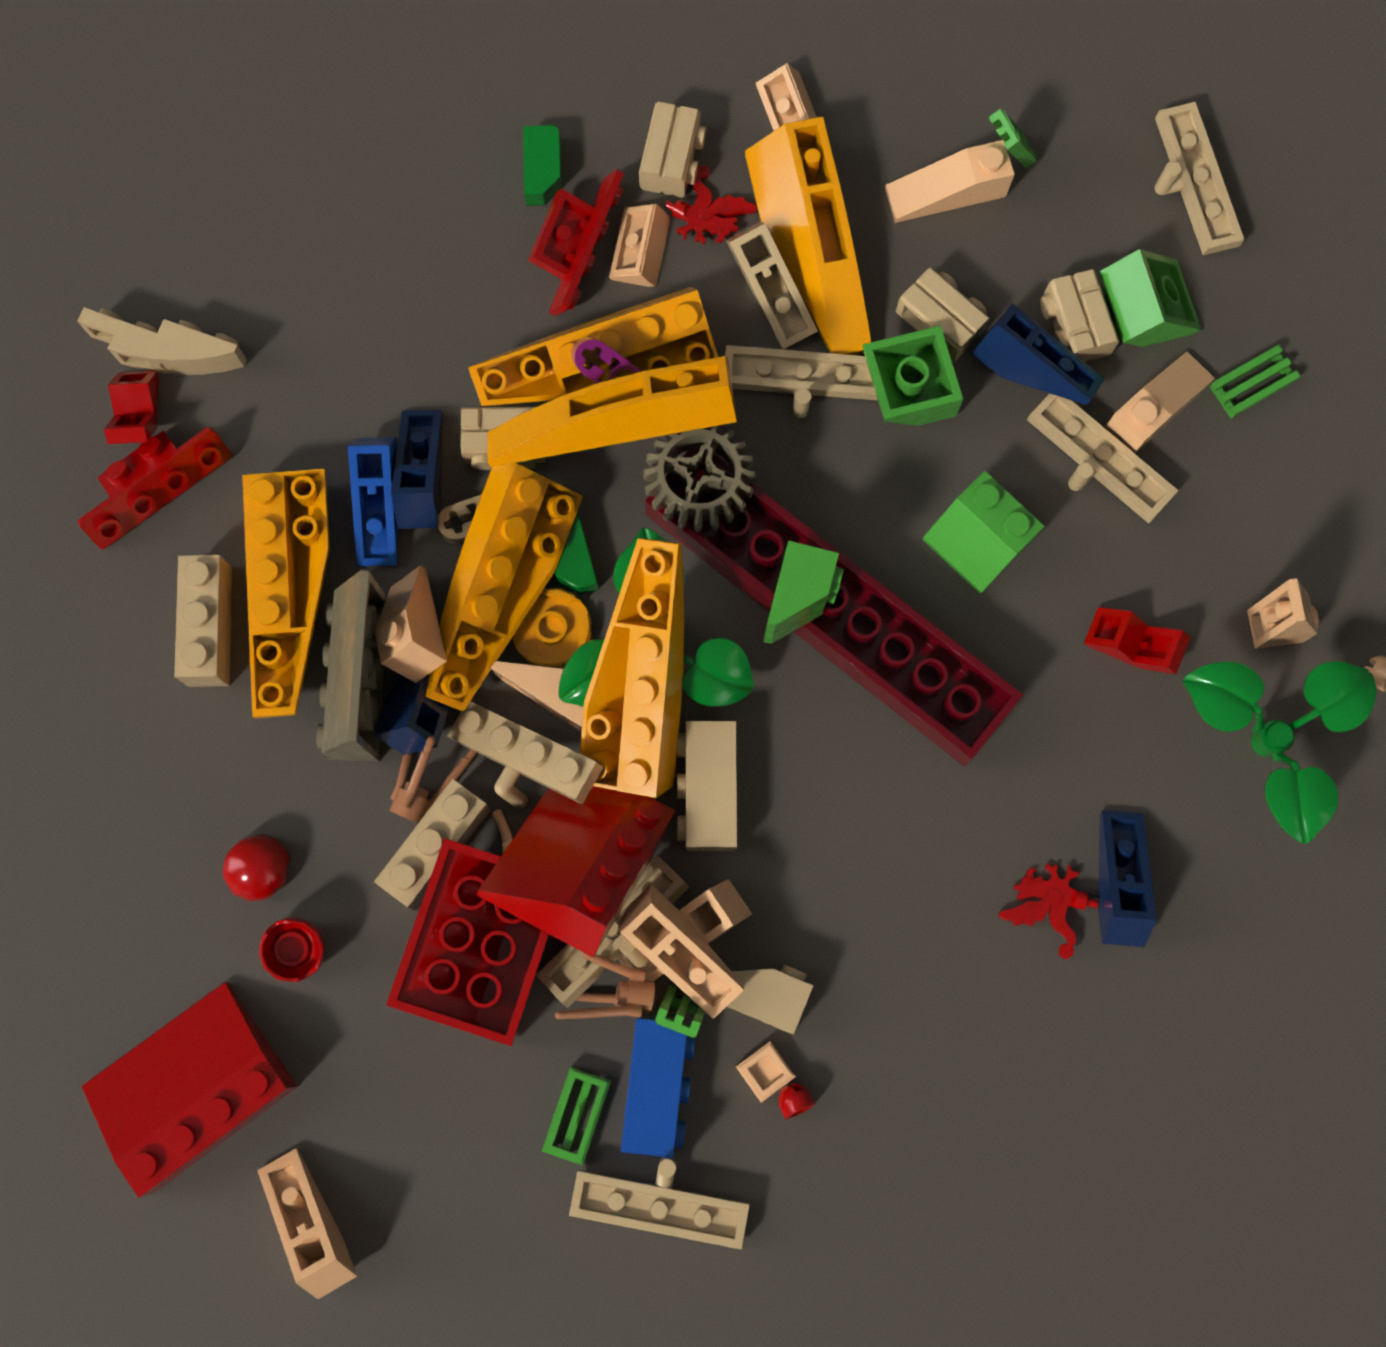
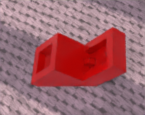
[104,371,159,444]
[1084,607,1190,675]

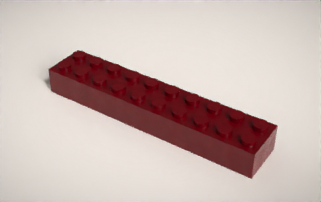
[645,449,1023,767]

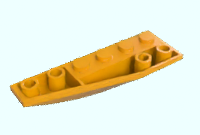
[745,116,871,355]
[468,287,718,406]
[487,356,737,467]
[425,463,583,711]
[242,469,330,719]
[580,538,684,798]

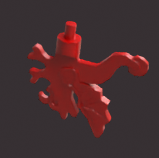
[664,165,757,245]
[998,863,1099,959]

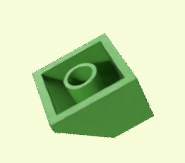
[1099,249,1202,347]
[862,325,963,426]
[922,471,1045,594]
[763,540,844,644]

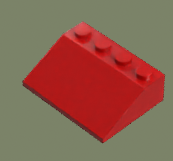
[477,786,675,958]
[386,838,549,1046]
[81,982,298,1198]

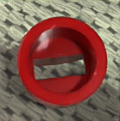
[778,1082,816,1120]

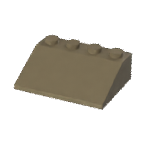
[316,570,387,762]

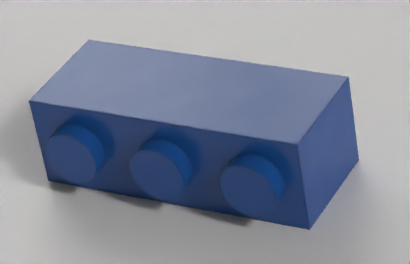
[621,1018,695,1158]

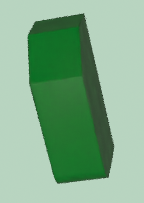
[523,125,562,206]
[555,511,598,594]

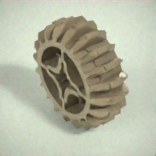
[643,425,756,532]

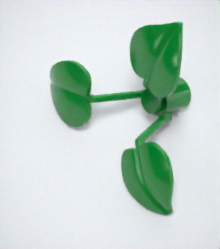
[558,527,754,707]
[1182,661,1376,844]

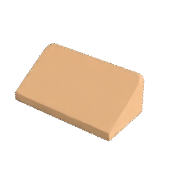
[756,63,817,131]
[609,204,670,287]

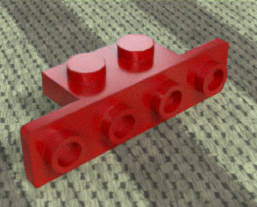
[528,169,624,317]
[77,427,232,549]

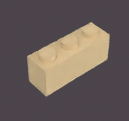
[174,555,232,687]
[677,721,737,851]
[374,779,492,911]

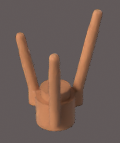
[389,736,477,823]
[555,953,655,1020]

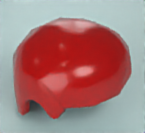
[223,834,290,902]
[258,917,326,982]

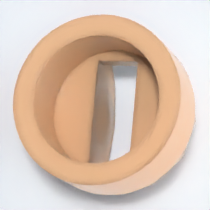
[1364,655,1386,692]

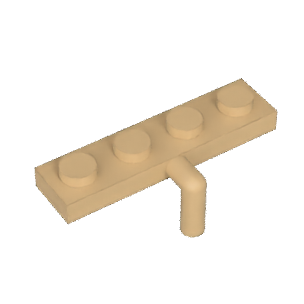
[1154,102,1245,256]
[725,345,878,418]
[1027,393,1179,523]
[447,701,603,809]
[536,855,689,1008]
[569,1157,750,1250]

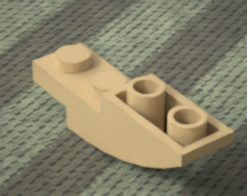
[77,307,247,375]

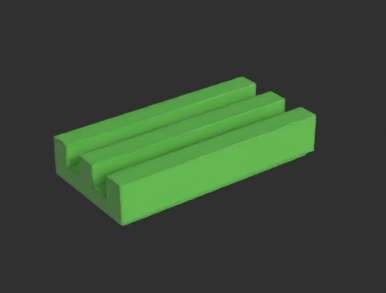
[989,109,1038,169]
[1209,344,1301,419]
[655,985,705,1038]
[542,1067,611,1166]

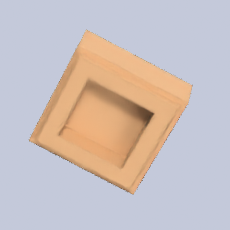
[735,1041,796,1103]

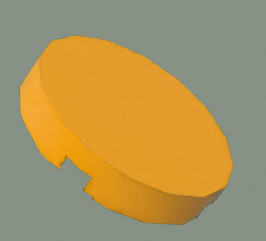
[512,588,592,669]

